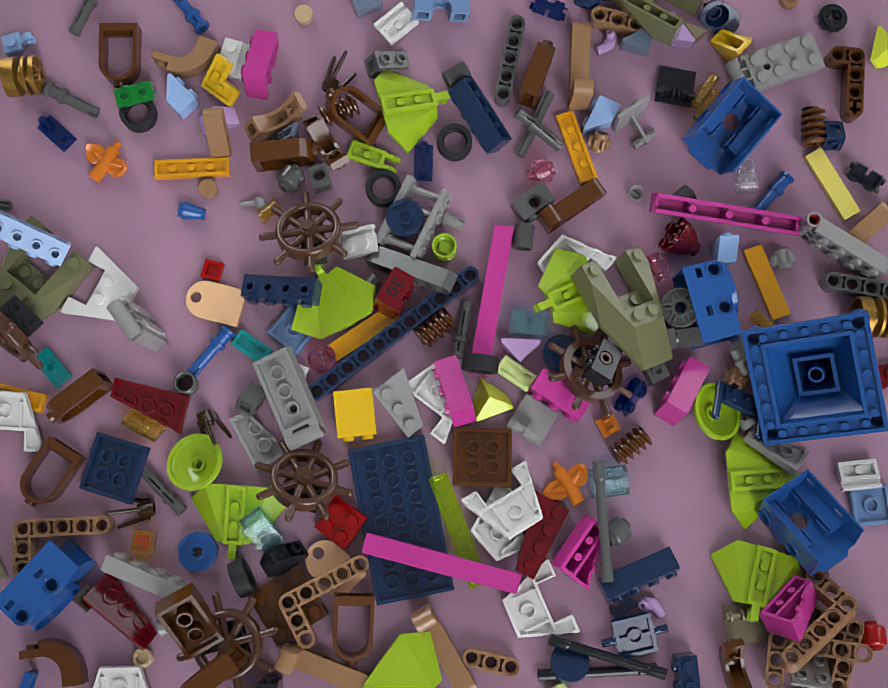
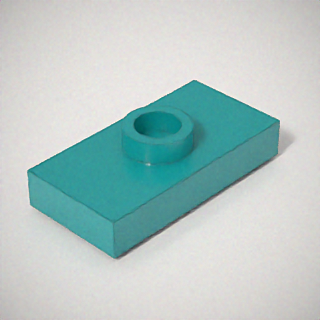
[231,329,273,362]
[36,347,73,388]

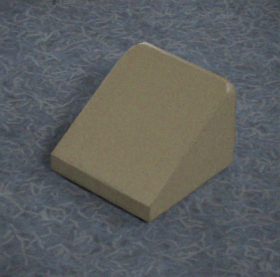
[684,23,706,44]

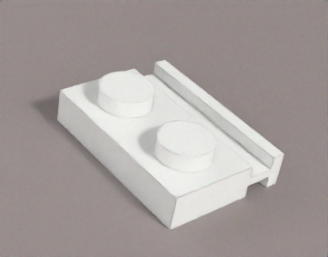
[373,1,419,46]
[220,37,250,81]
[341,224,379,260]
[835,458,882,492]

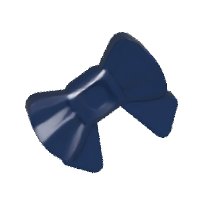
[609,595,638,619]

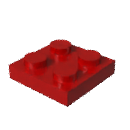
[314,495,368,550]

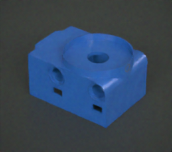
[681,76,783,175]
[672,260,742,350]
[758,469,864,576]
[0,537,97,631]

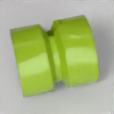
[432,233,457,263]

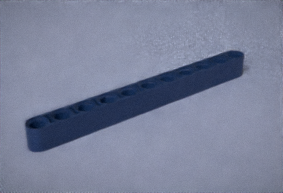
[309,266,479,401]

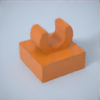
[594,413,621,439]

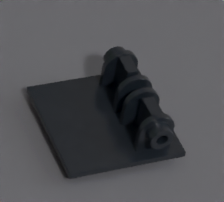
[654,66,696,108]

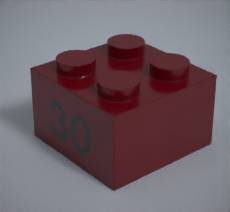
[373,266,416,319]

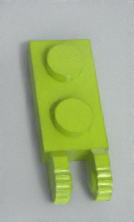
[347,140,401,174]

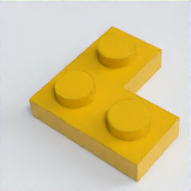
[200,53,241,107]

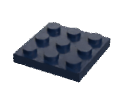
[79,432,151,505]

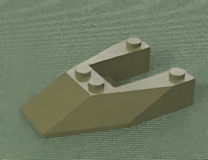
[612,0,704,47]
[0,216,95,320]
[571,246,673,371]

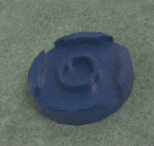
[386,198,424,237]
[542,334,581,372]
[550,648,590,684]

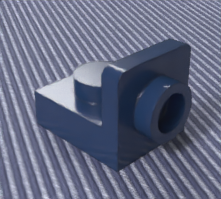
[822,121,846,151]

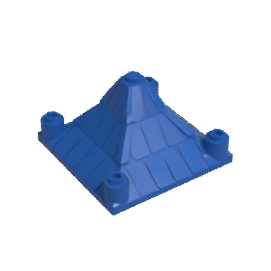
[742,309,888,446]

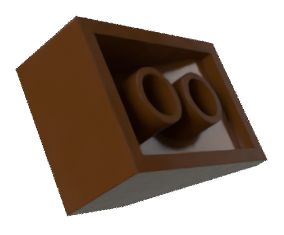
[155,582,224,660]

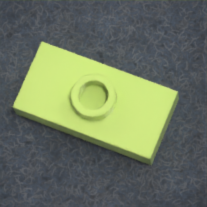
[498,355,537,392]

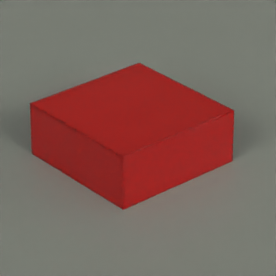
[200,259,225,282]

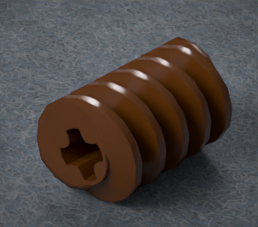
[318,94,360,127]
[801,106,826,148]
[413,307,456,347]
[608,426,652,465]

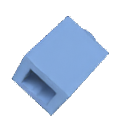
[166,73,200,120]
[581,95,621,135]
[710,233,739,266]

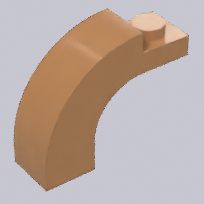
[151,36,221,78]
[243,91,308,143]

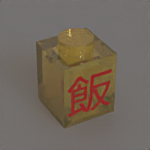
[130,529,158,559]

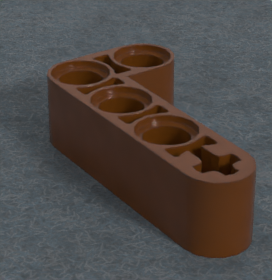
[824,46,865,123]
[537,177,607,234]

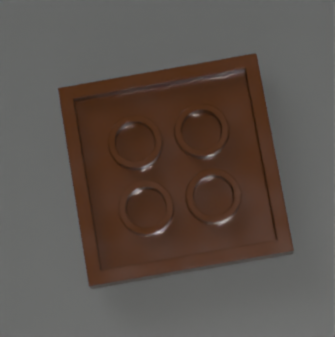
[452,427,512,488]
[248,564,329,647]

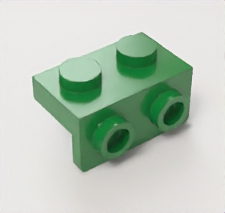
[113,81,157,108]

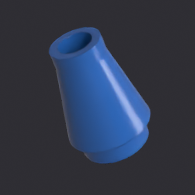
[177,201,207,220]

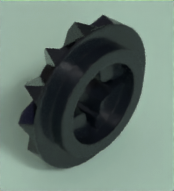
[817,4,848,33]

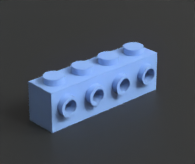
[0,210,71,267]

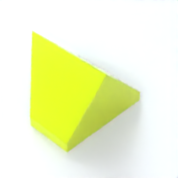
[870,26,888,69]
[473,377,513,422]

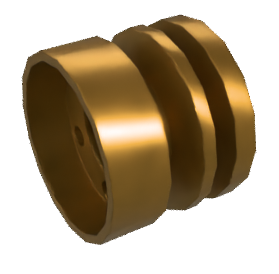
[0,55,46,98]
[849,296,888,339]

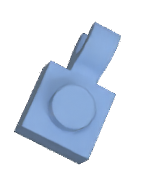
[1,32,37,56]

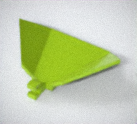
[374,70,450,154]
[532,248,599,336]
[291,264,376,340]
[725,433,799,530]
[191,483,286,560]
[710,540,803,623]
[363,631,442,688]

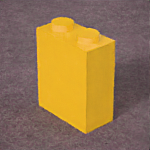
[333,388,377,442]

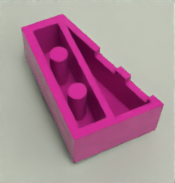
[241,29,279,100]
[432,355,476,428]
[654,356,710,426]
[528,368,590,423]
[551,515,600,590]
[760,575,818,642]

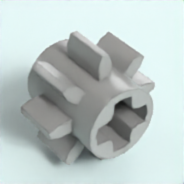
[770,249,796,271]

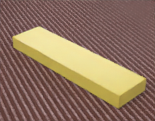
[803,148,861,221]

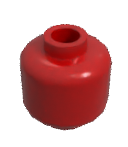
[861,621,888,651]

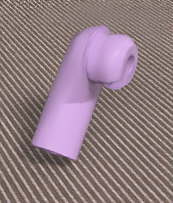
[595,29,617,56]
[638,596,666,618]

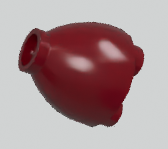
[658,217,702,256]

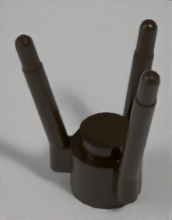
[321,50,357,93]
[196,409,232,446]
[105,498,156,529]

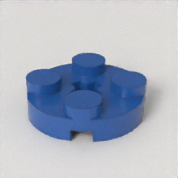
[178,532,219,572]

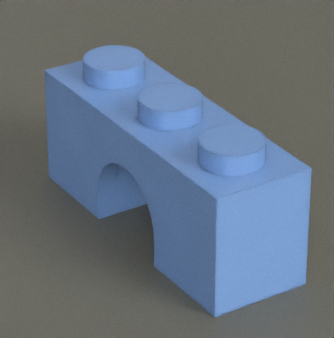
[412,0,470,23]

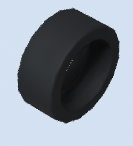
[119,101,158,133]
[437,123,472,161]
[365,169,401,208]
[461,353,500,375]
[227,558,257,598]

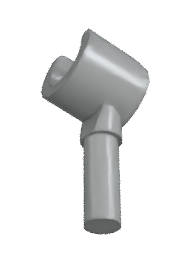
[239,197,267,210]

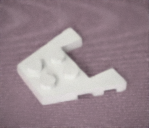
[537,235,617,274]
[60,247,140,321]
[408,364,452,444]
[0,391,43,452]
[461,461,543,540]
[469,488,524,562]
[502,559,580,638]
[93,665,149,688]

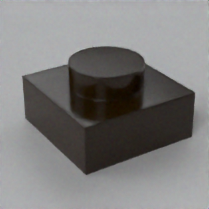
[72,584,91,613]

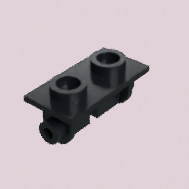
[845,161,886,194]

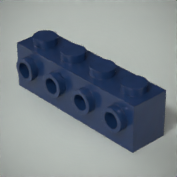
[448,77,512,154]
[240,274,323,308]
[597,546,680,604]
[671,652,700,688]

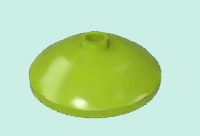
[693,383,741,441]
[167,433,223,491]

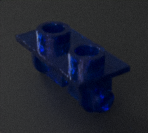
[529,0,568,22]
[37,115,77,152]
[414,141,433,182]
[613,377,648,418]

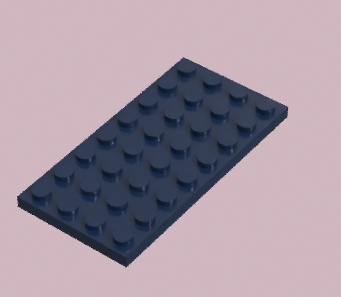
[348,435,454,606]

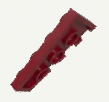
[110,378,191,434]
[515,491,570,580]
[82,573,158,651]

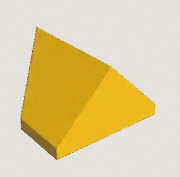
[710,29,753,62]

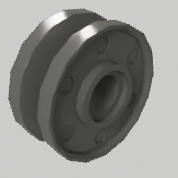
[660,288,696,328]

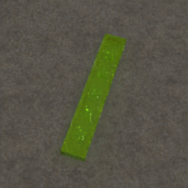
[428,472,481,590]

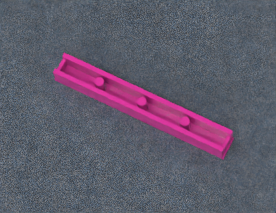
[649,193,803,236]
[468,224,514,378]
[362,533,522,594]

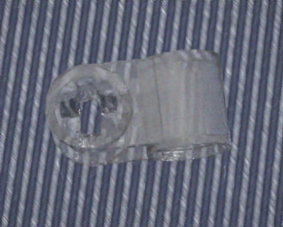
[734,156,759,194]

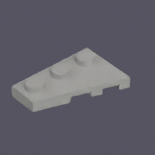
[372,368,423,438]
[229,413,284,471]
[743,426,810,475]

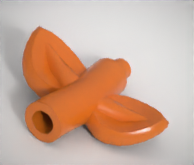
[85,141,127,183]
[542,462,588,507]

